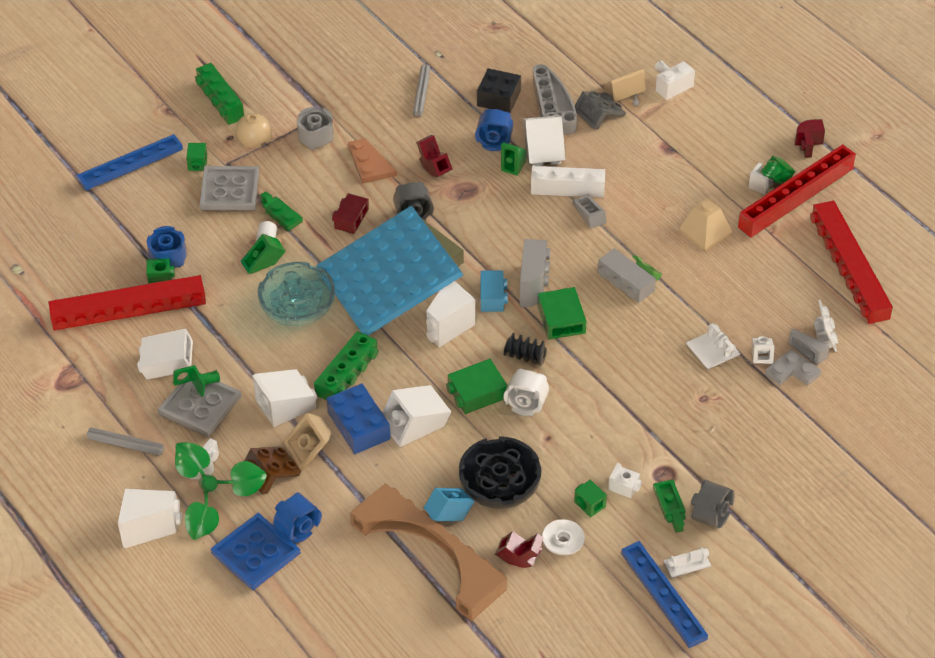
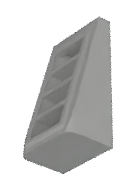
[572,195,606,229]
[788,329,829,365]

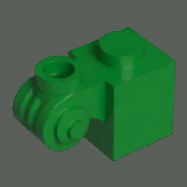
[761,156,796,185]

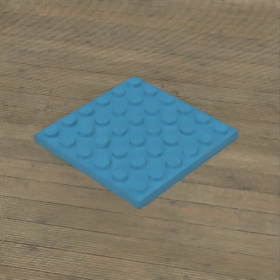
[316,206,463,335]

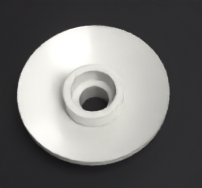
[542,519,585,555]

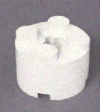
[504,369,549,416]

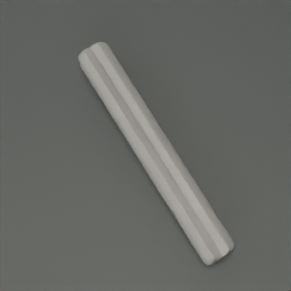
[413,64,430,117]
[87,427,164,455]

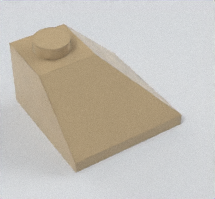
[679,198,732,251]
[283,413,332,470]

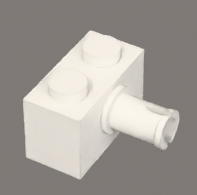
[654,60,695,100]

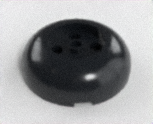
[459,436,542,509]

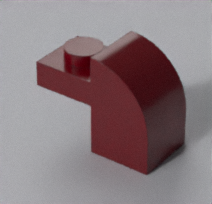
[795,119,825,158]
[416,135,453,177]
[495,531,544,568]

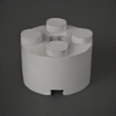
[297,107,334,149]

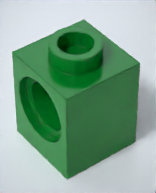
[186,143,208,171]
[146,258,175,284]
[574,479,607,518]

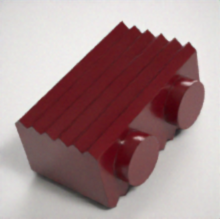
[332,193,369,234]

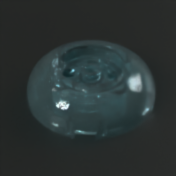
[258,262,335,326]

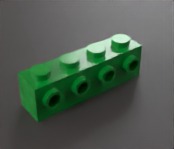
[195,62,244,125]
[314,331,379,401]

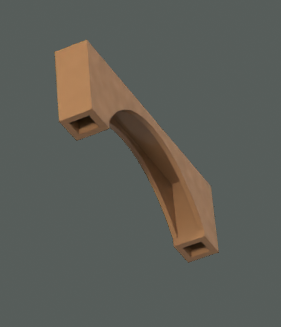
[350,483,507,621]

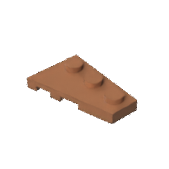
[348,138,397,184]

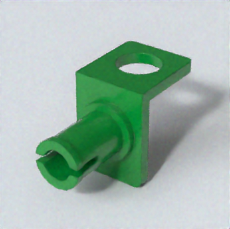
[172,365,220,397]

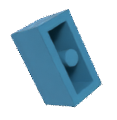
[480,270,508,312]
[424,488,475,522]

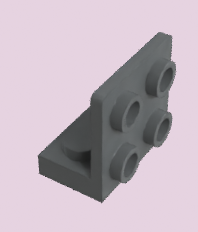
[575,91,626,129]

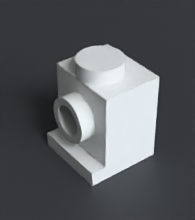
[751,336,775,364]
[608,463,642,498]

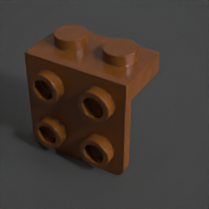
[244,446,301,494]

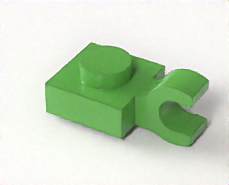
[632,255,662,280]

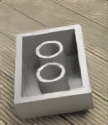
[520,239,551,307]

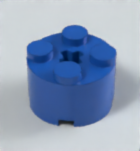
[475,109,514,151]
[147,226,187,268]
[273,492,322,543]

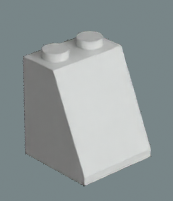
[523,115,566,166]
[426,281,475,347]
[252,369,317,427]
[383,385,451,447]
[118,489,182,548]

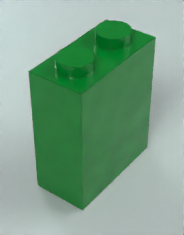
[537,287,587,340]
[446,358,508,414]

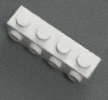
[531,166,605,198]

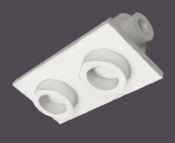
[664,547,711,578]

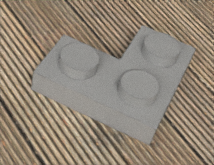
[765,349,821,386]

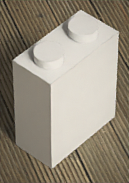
[137,329,193,380]

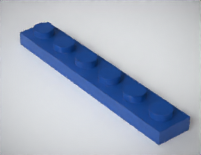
[77,134,183,191]
[621,541,708,648]

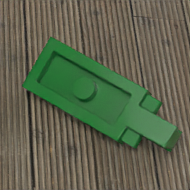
[260,191,303,231]
[653,479,686,533]

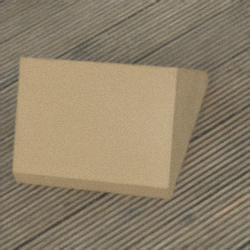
[603,69,646,102]

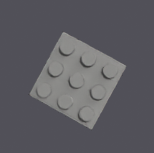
[200,166,259,210]
[158,375,242,437]

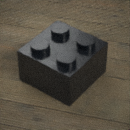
[477,68,521,113]

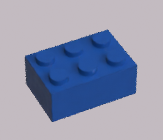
[327,383,391,455]

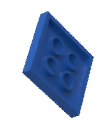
[211,512,301,591]

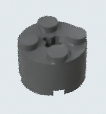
[393,182,434,221]
[691,479,735,528]

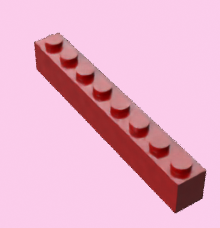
[738,144,856,238]
[810,200,893,324]
[48,275,206,331]

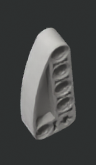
[533,64,577,135]

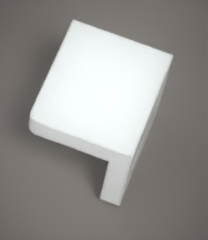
[749,163,774,195]

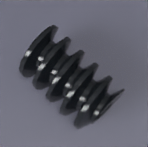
[503,333,547,366]

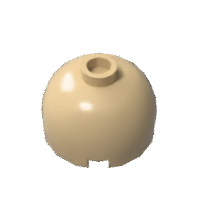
[236,113,272,148]

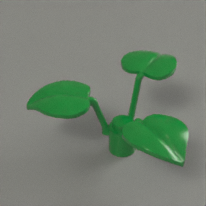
[175,442,267,540]

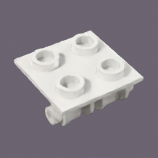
[814,300,839,352]
[686,324,740,370]

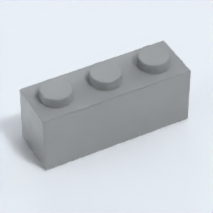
[598,248,656,303]

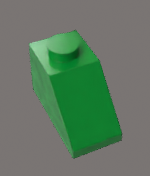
[501,143,526,176]
[241,234,286,274]

